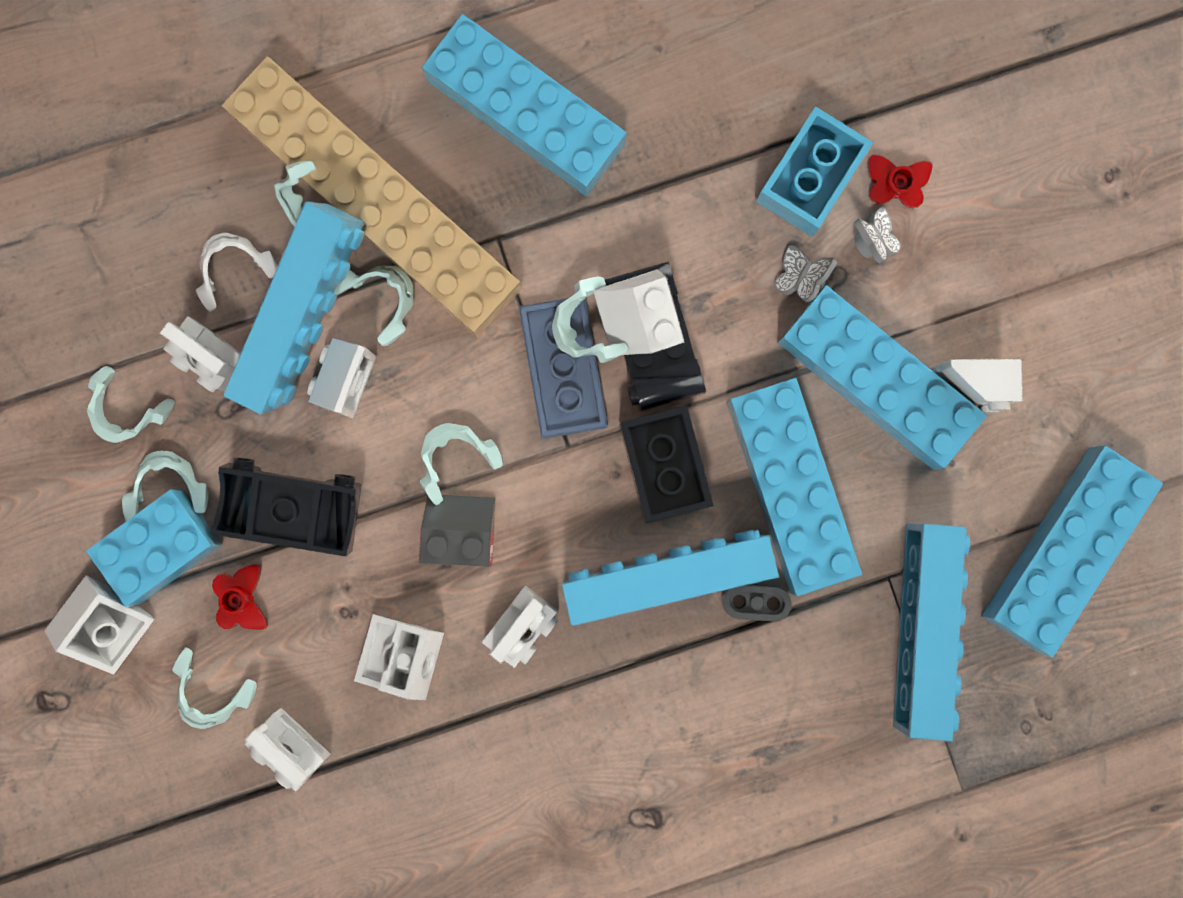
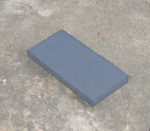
[519,298,608,439]

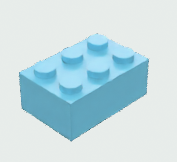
[756,106,874,237]
[86,489,223,607]

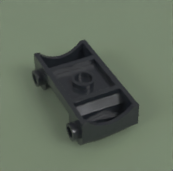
[605,261,707,412]
[211,458,362,557]

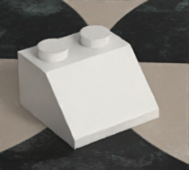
[593,269,684,355]
[307,338,377,419]
[932,359,1022,414]
[45,575,155,675]

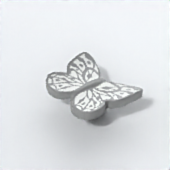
[853,207,901,264]
[774,245,837,302]

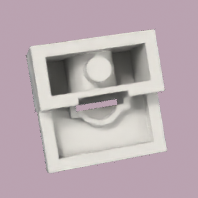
[160,316,241,393]
[482,586,558,668]
[354,614,444,700]
[245,708,331,792]

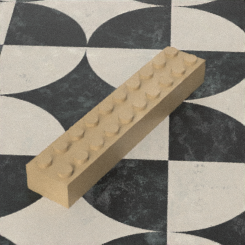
[221,56,522,338]

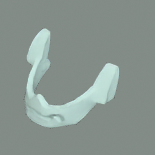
[274,161,316,227]
[334,266,414,346]
[552,277,629,363]
[87,366,175,443]
[420,423,503,505]
[122,451,209,521]
[172,647,257,729]

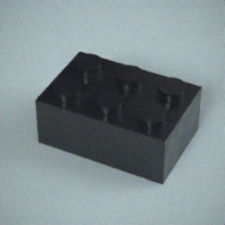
[619,405,714,524]

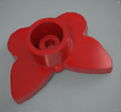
[867,154,933,208]
[212,564,268,630]

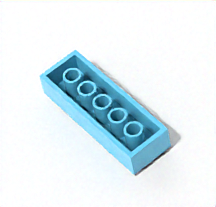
[422,14,627,197]
[223,202,365,415]
[778,285,987,470]
[726,378,863,596]
[982,445,1164,658]
[893,523,970,741]
[562,530,779,626]

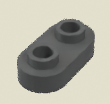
[722,585,792,621]

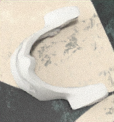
[196,233,278,312]

